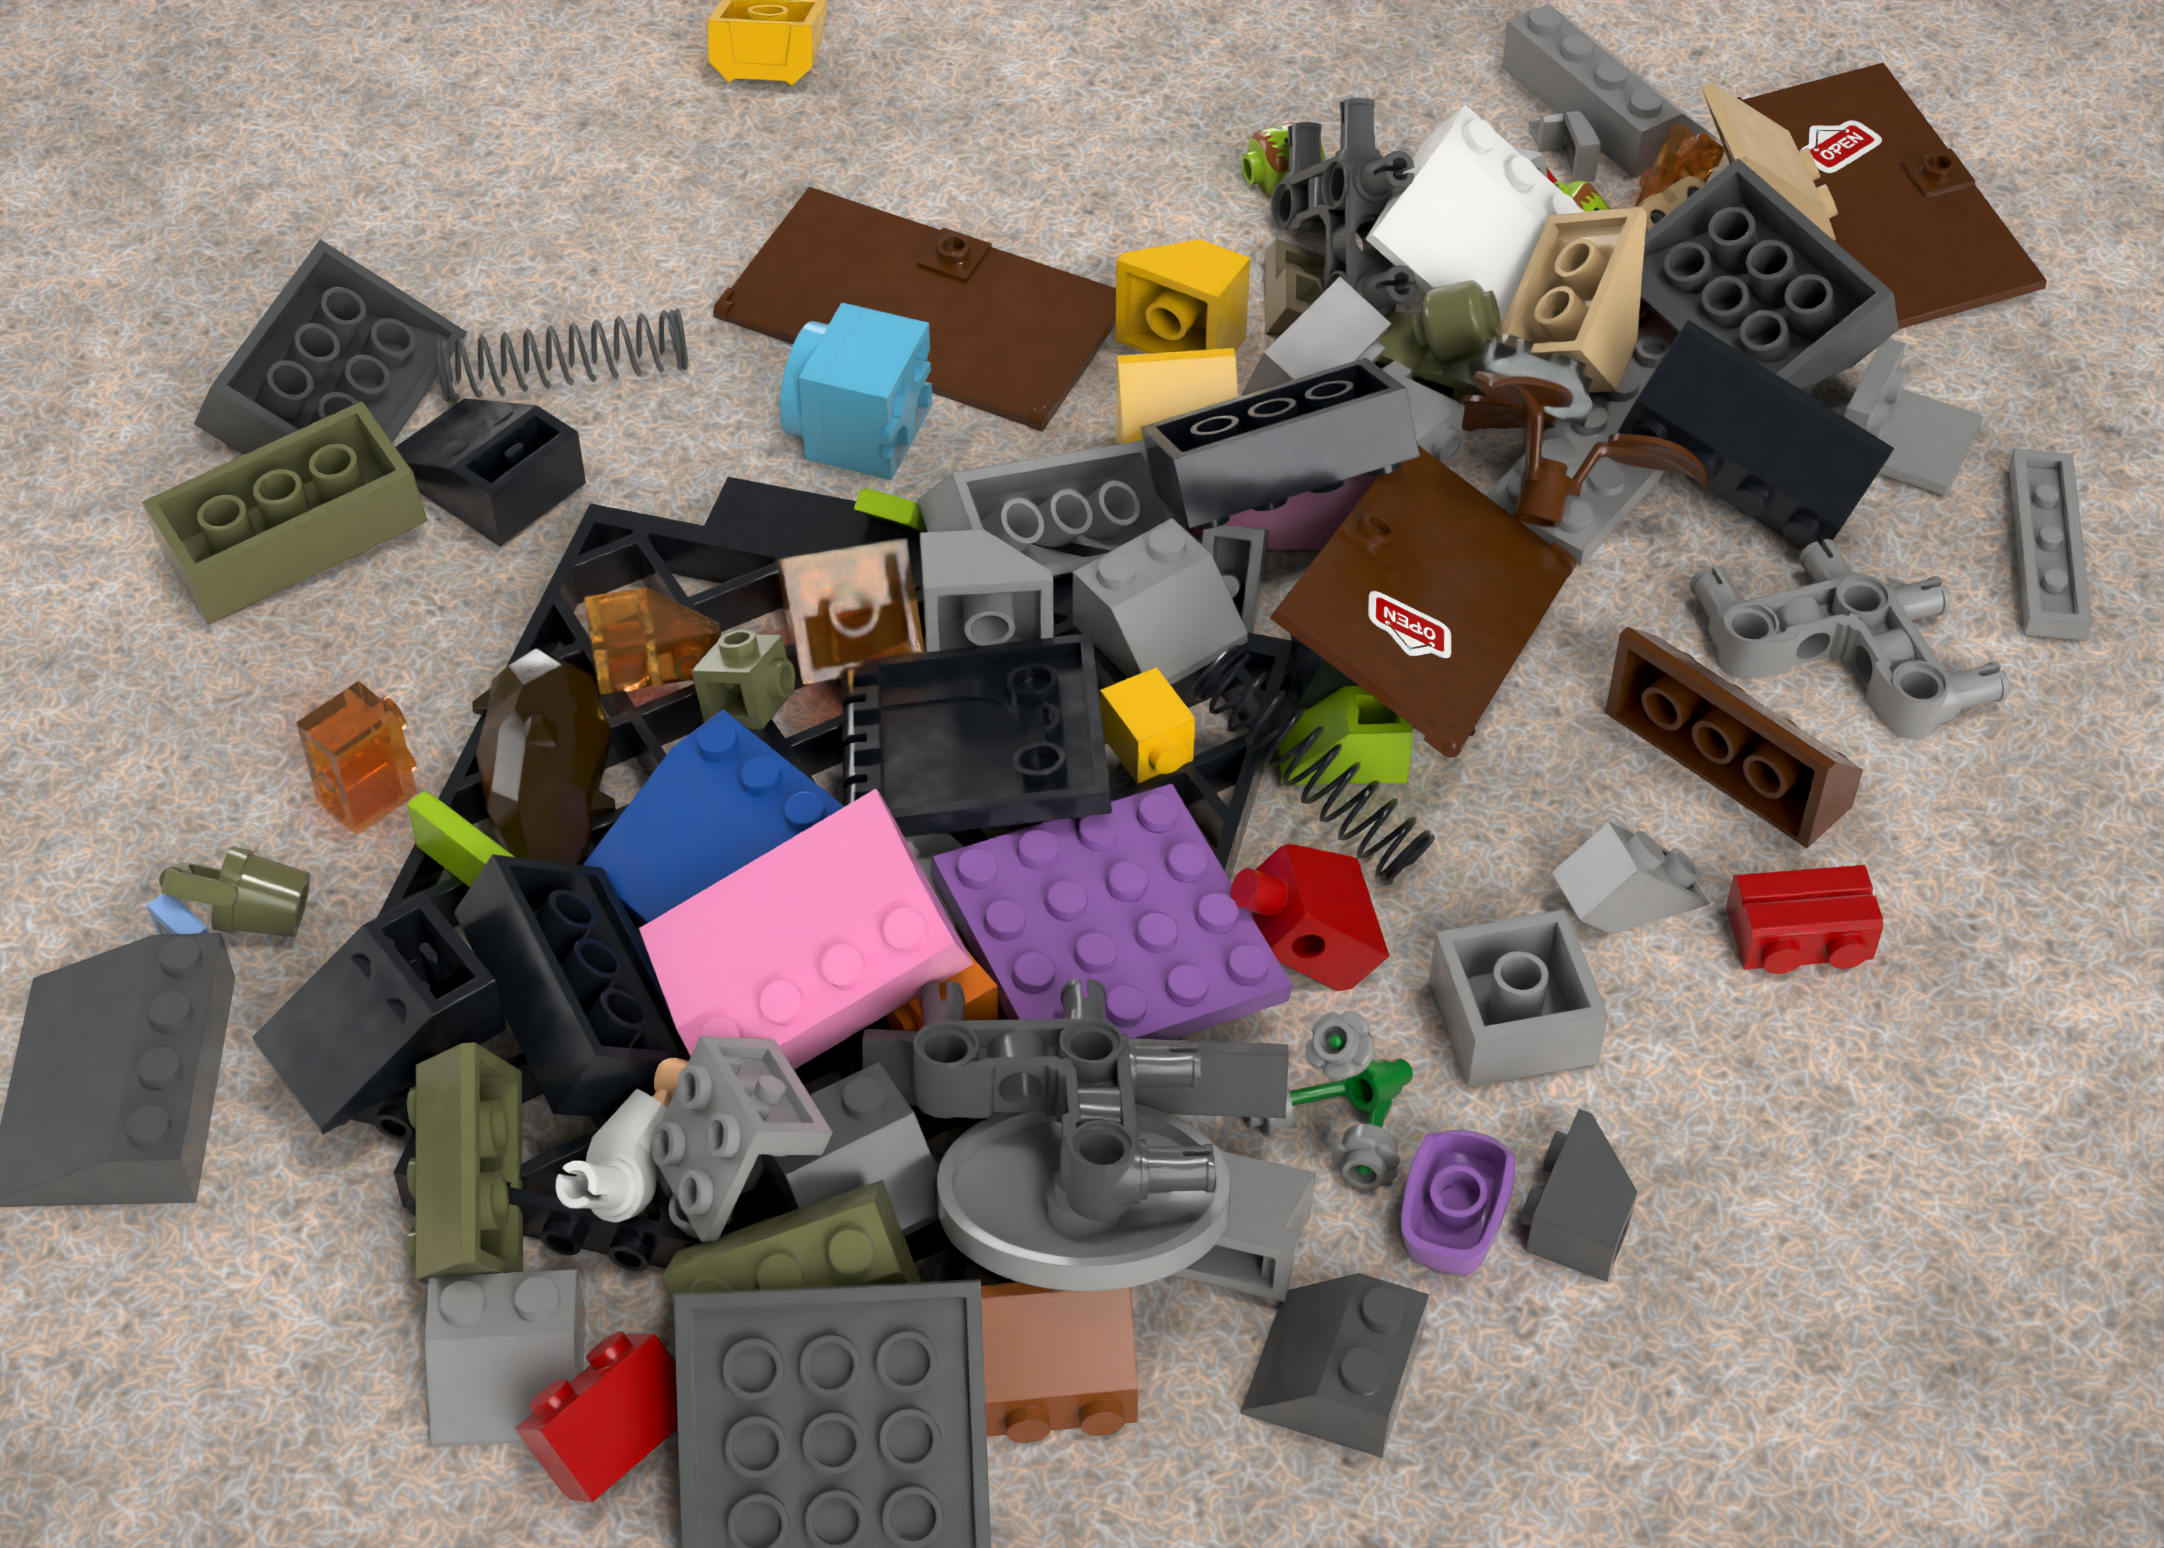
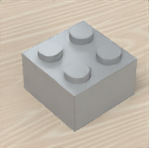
[1429,909,1608,1088]

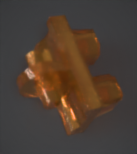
[1635,124,1725,207]

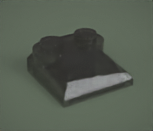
[1442,332,1593,427]

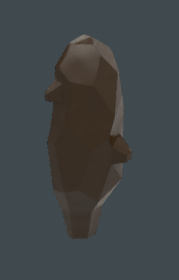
[472,648,616,865]

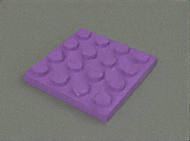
[930,784,1293,1040]

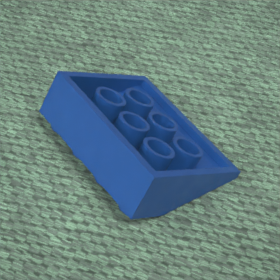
[583,709,844,925]

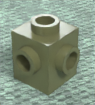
[691,629,795,729]

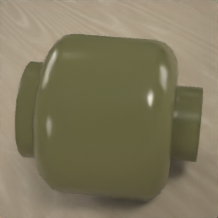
[1412,280,1502,362]

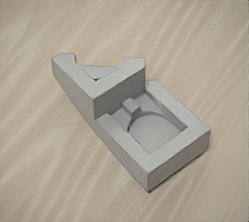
[1529,111,1601,182]

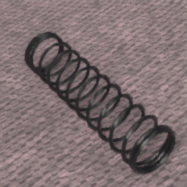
[1191,645,1435,885]

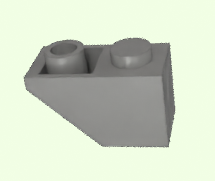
[1552,822,1710,934]

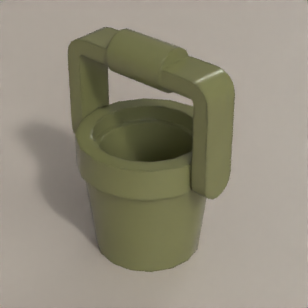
[159,846,310,937]

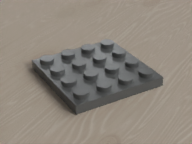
[674,1279,991,1548]

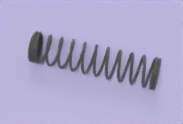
[434,308,689,402]

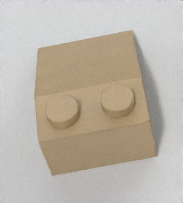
[1701,82,1838,240]
[1488,206,1647,393]

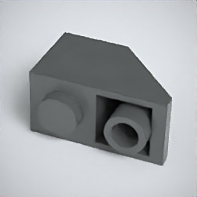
[1520,1109,1637,1282]

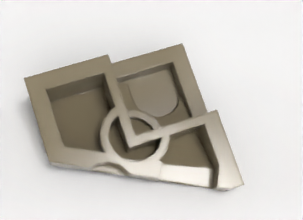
[1265,238,1327,335]

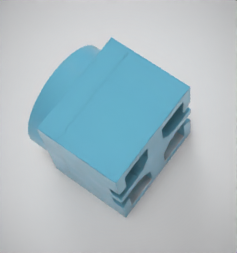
[780,303,933,480]

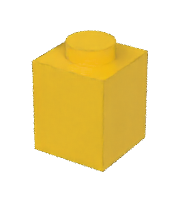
[1100,667,1195,784]

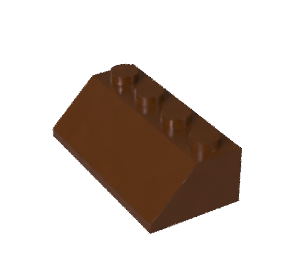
[1605,627,1863,848]

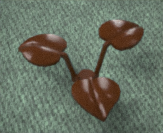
[1458,371,1707,528]

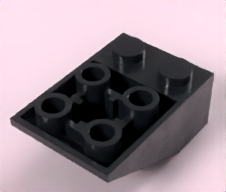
[395,398,586,546]
[252,892,506,1135]

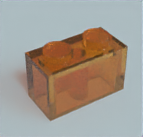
[296,681,418,836]

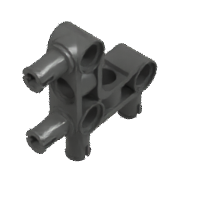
[1270,98,1416,317]
[912,979,1215,1221]

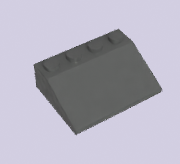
[1640,158,1899,390]
[194,239,467,454]
[0,933,235,1207]

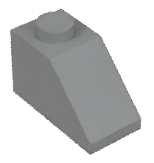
[1201,525,1269,633]

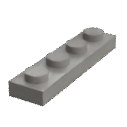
[2009,449,2092,641]

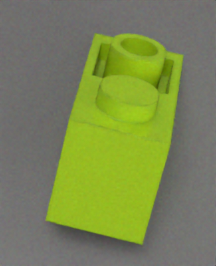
[1277,686,1414,785]

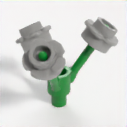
[1242,1011,1413,1189]

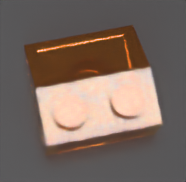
[776,538,925,684]

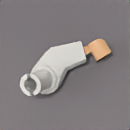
[555,1058,689,1223]

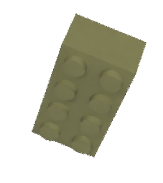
[142,401,428,625]

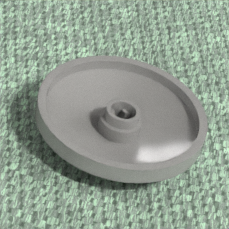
[937,1104,1231,1291]

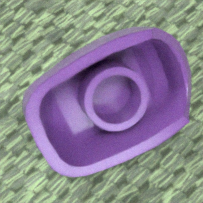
[1401,1129,1515,1276]

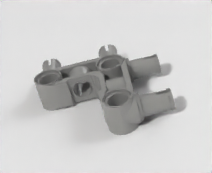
[1689,539,2009,739]

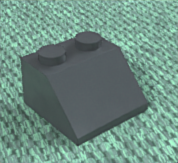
[761,1062,939,1237]
[1241,1273,1429,1458]

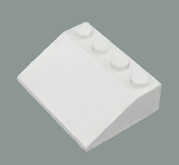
[1366,105,1584,346]

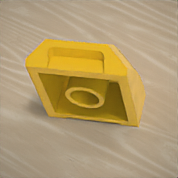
[708,0,828,87]

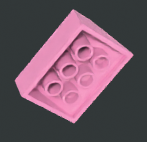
[639,789,974,1069]

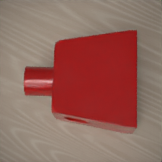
[1230,843,1390,991]

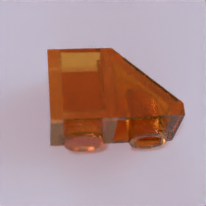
[584,587,721,694]

